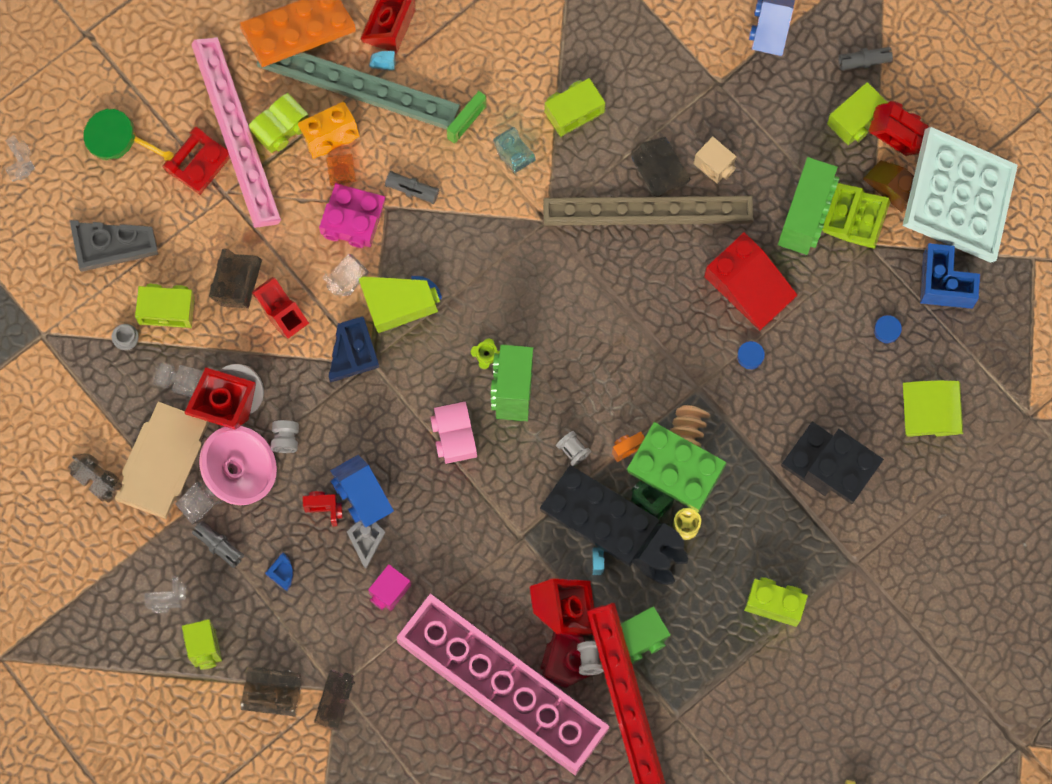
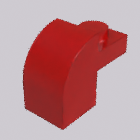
[251,277,309,339]

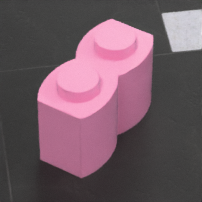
[430,401,477,464]

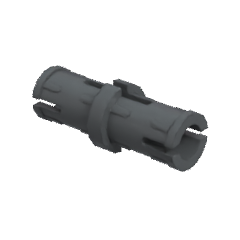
[838,46,893,71]
[385,171,440,204]
[192,521,244,568]

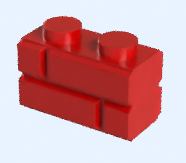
[869,101,929,156]

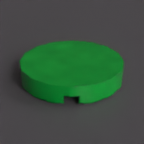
[83,109,135,160]

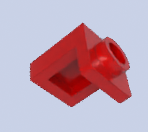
[303,491,343,527]

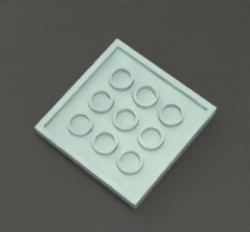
[902,127,1018,263]

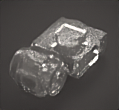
[152,363,204,397]

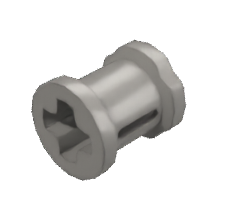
[556,431,591,467]
[577,641,604,675]

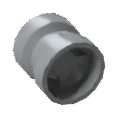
[271,420,299,453]

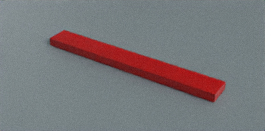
[587,602,666,784]

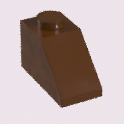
[863,160,914,213]

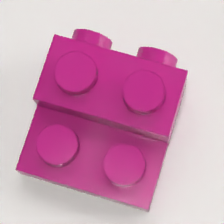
[319,183,386,248]

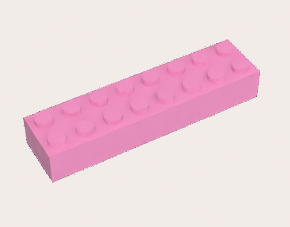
[397,594,609,775]

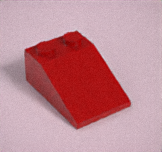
[704,232,797,331]

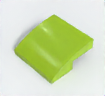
[822,183,890,249]
[903,380,963,437]

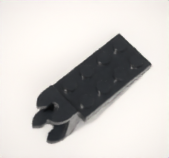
[540,465,688,585]

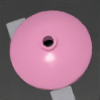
[199,426,277,505]

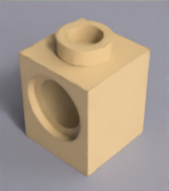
[694,137,736,183]

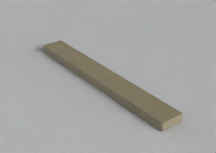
[543,196,753,226]

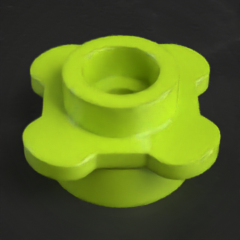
[471,338,500,369]

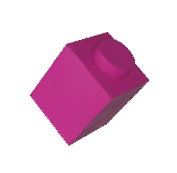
[368,564,411,611]

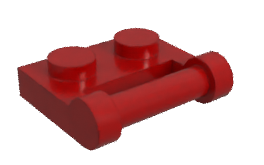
[162,127,230,195]

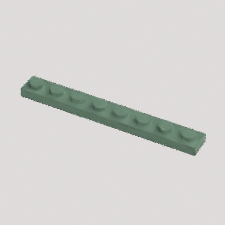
[257,52,460,130]

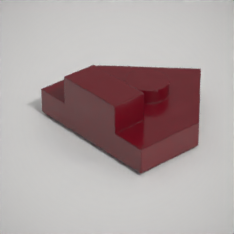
[540,631,592,688]

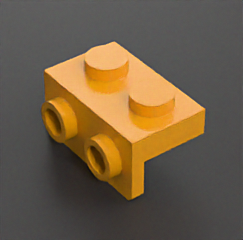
[298,102,360,159]

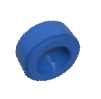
[874,315,902,343]
[737,341,765,369]

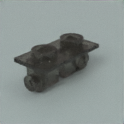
[68,453,122,503]
[314,669,355,731]

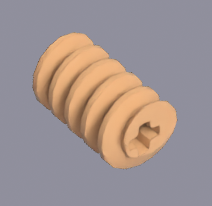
[670,405,710,447]

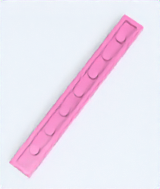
[192,37,281,228]

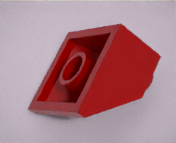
[529,578,594,635]

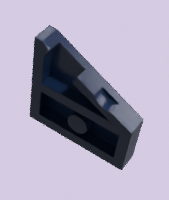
[329,316,379,383]

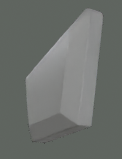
[347,521,385,568]

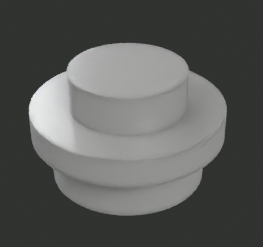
[112,324,139,350]

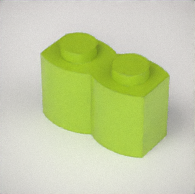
[248,93,309,153]

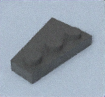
[69,220,159,272]

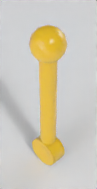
[134,133,174,161]

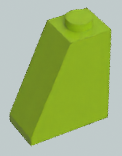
[358,276,440,333]

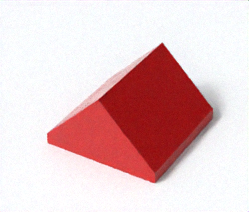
[360,0,415,54]
[185,367,256,430]

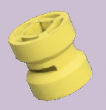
[672,508,701,540]

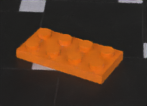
[240,0,356,67]

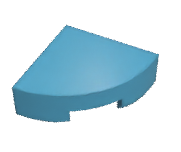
[369,51,396,70]
[592,548,604,575]

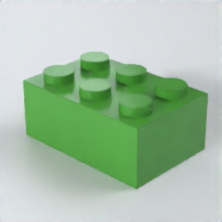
[778,157,840,255]
[491,345,533,421]
[627,422,726,513]

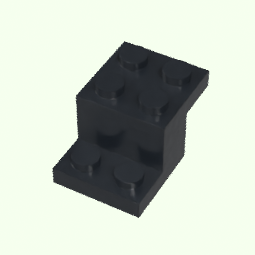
[781,421,884,504]

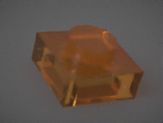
[326,154,356,186]

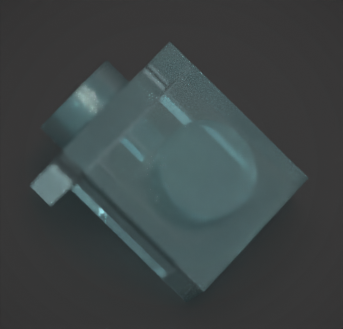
[493,127,536,174]

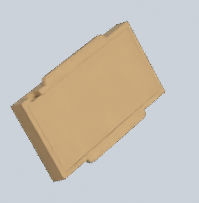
[115,402,209,519]

